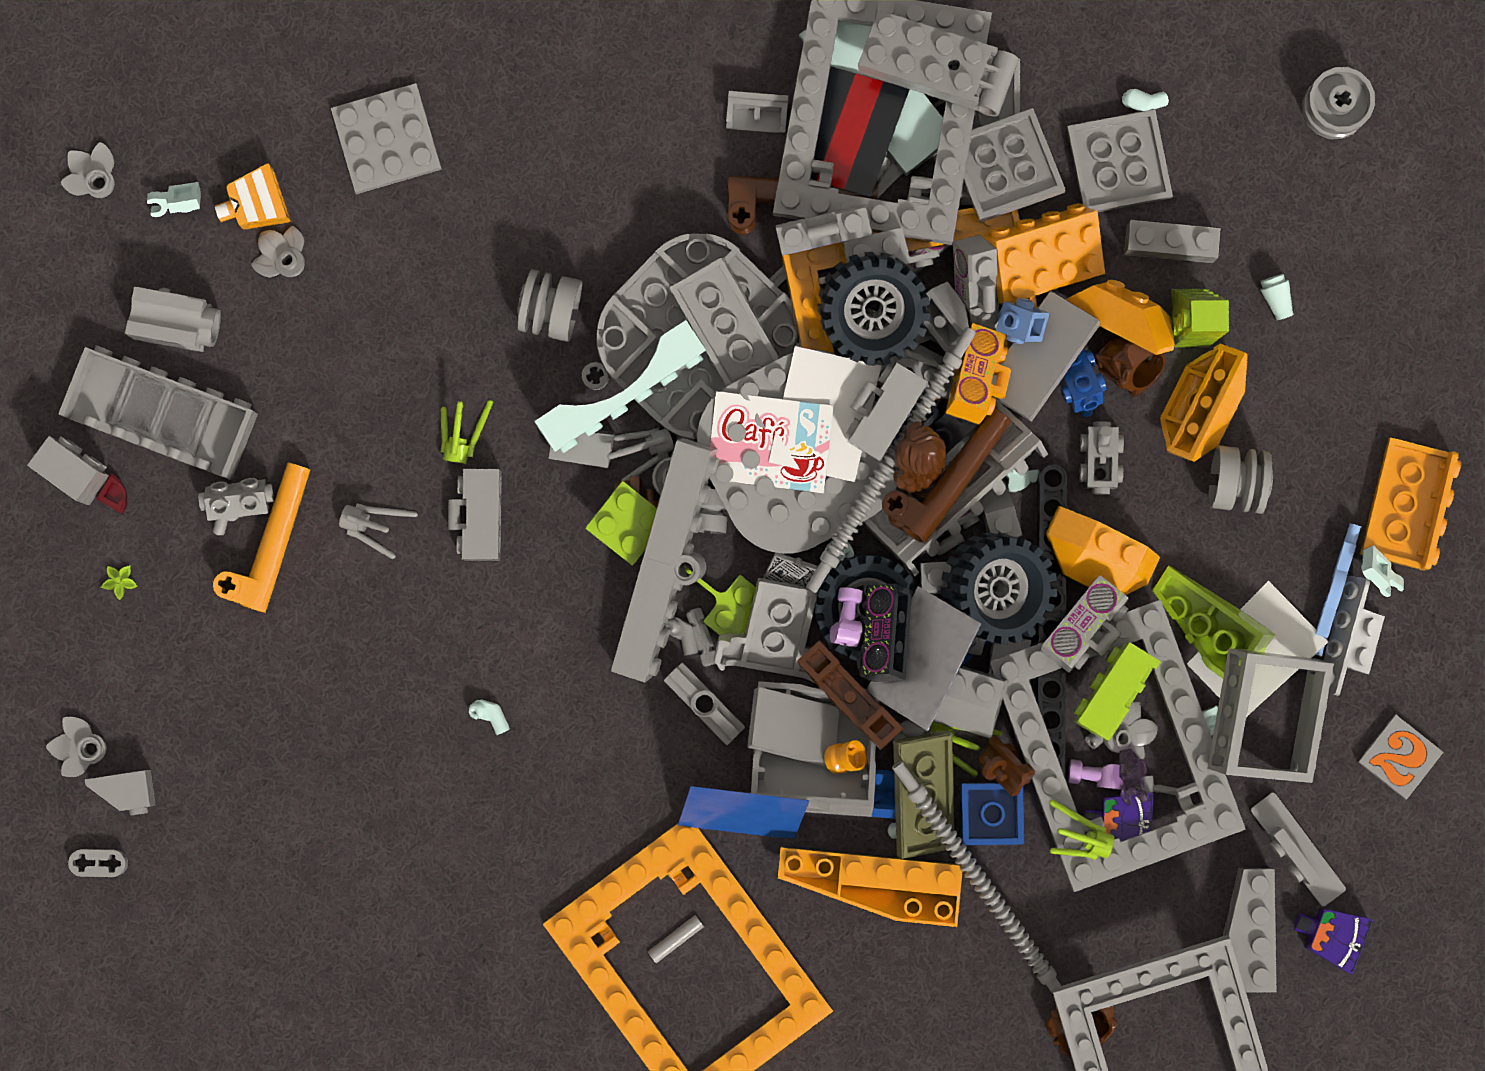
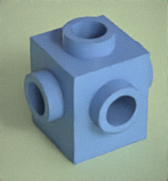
[996,298,1050,344]

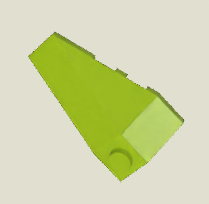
[1152,566,1276,679]

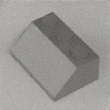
[933,666,1008,738]

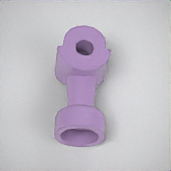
[830,588,863,647]
[1068,759,1126,790]

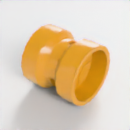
[824,740,867,774]

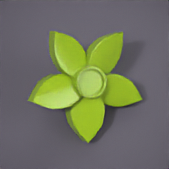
[101,565,138,600]

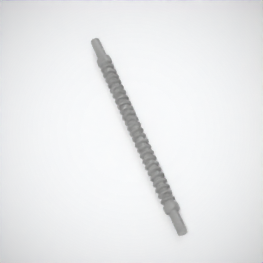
[806,327,976,593]
[892,761,1061,994]

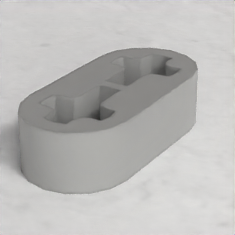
[68,849,128,877]

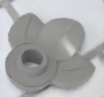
[61,142,115,198]
[251,226,305,278]
[1104,702,1158,762]
[46,717,107,777]

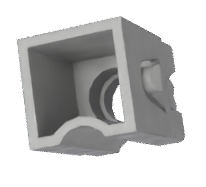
[125,287,221,352]

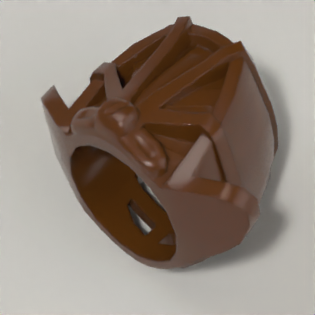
[1095,335,1166,397]

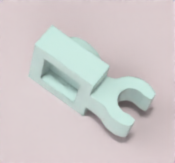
[147,182,201,217]
[1361,545,1404,597]

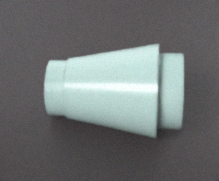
[1260,274,1294,320]

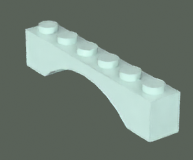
[534,320,706,454]

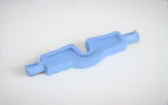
[1315,523,1361,656]

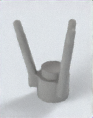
[607,427,675,481]
[339,503,418,559]

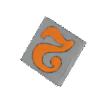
[1357,714,1444,800]

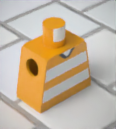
[215,163,291,230]

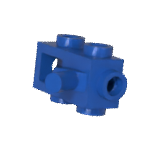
[1060,348,1107,417]

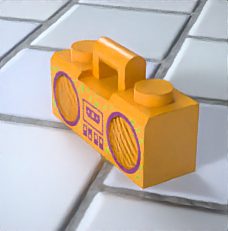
[945,323,1011,425]

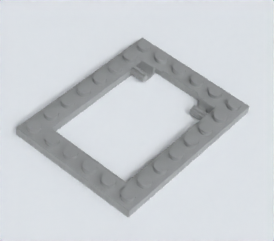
[773,0,992,245]
[989,600,1246,892]
[1051,935,1268,1071]

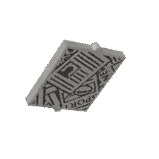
[763,552,818,586]

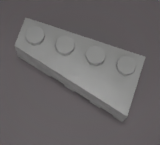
[1210,868,1277,992]

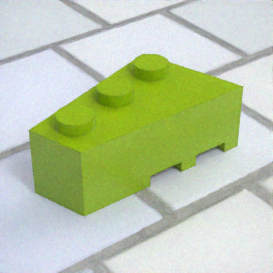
[1074,642,1161,741]

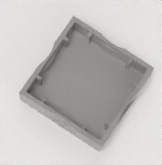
[751,681,879,817]

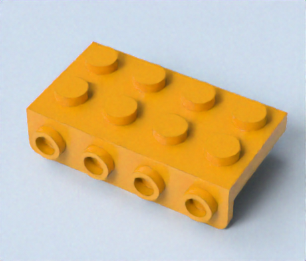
[983,204,1105,305]
[1360,437,1461,571]

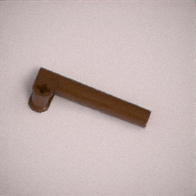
[728,176,878,235]
[882,408,1011,544]

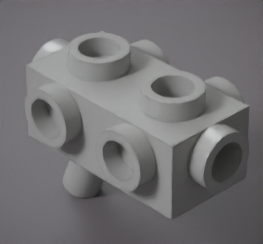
[1079,422,1124,495]
[198,478,274,535]

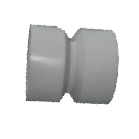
[698,489,727,534]

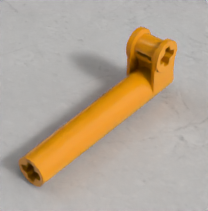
[213,463,310,613]

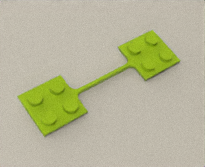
[585,481,756,635]

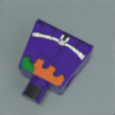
[1083,792,1153,841]
[1294,908,1373,974]

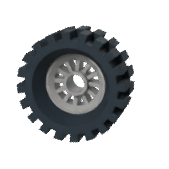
[817,251,930,366]
[940,532,1057,645]
[814,554,917,661]

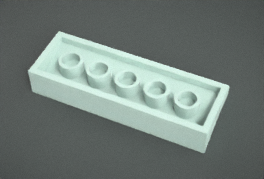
[799,21,943,176]

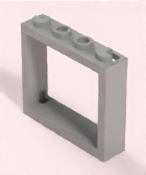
[1207,648,1334,783]

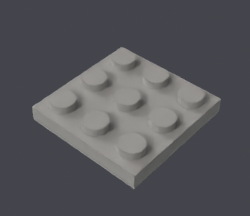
[331,83,442,194]
[963,108,1065,223]
[1066,109,1173,212]

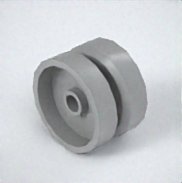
[1302,67,1375,139]

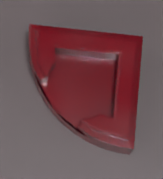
[96,473,127,514]

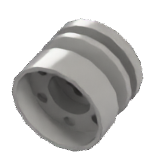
[517,269,582,342]
[1208,445,1273,514]

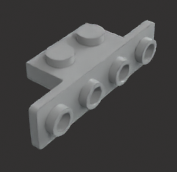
[818,227,940,285]
[1323,576,1385,696]
[1250,793,1346,906]

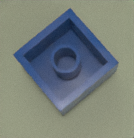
[959,783,1024,845]

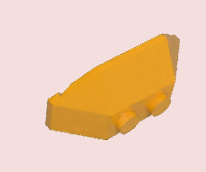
[1065,280,1175,355]
[1160,343,1248,462]
[1046,506,1160,595]

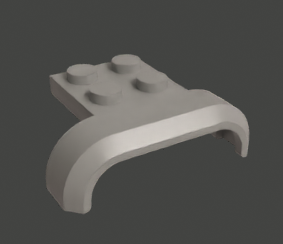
[714,578,818,683]

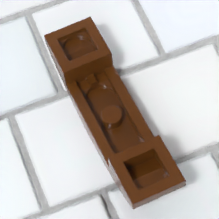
[797,641,903,750]

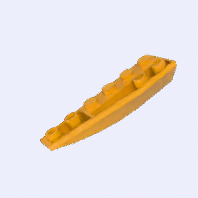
[778,847,962,927]

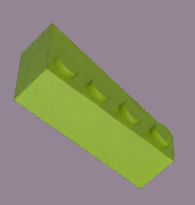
[1172,289,1229,347]

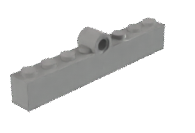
[611,438,719,683]

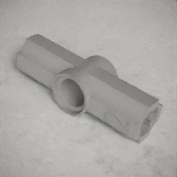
[664,662,745,745]

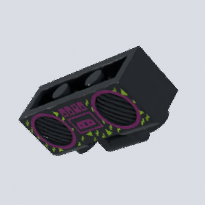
[854,583,912,682]

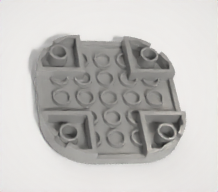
[596,233,801,439]
[697,350,899,554]

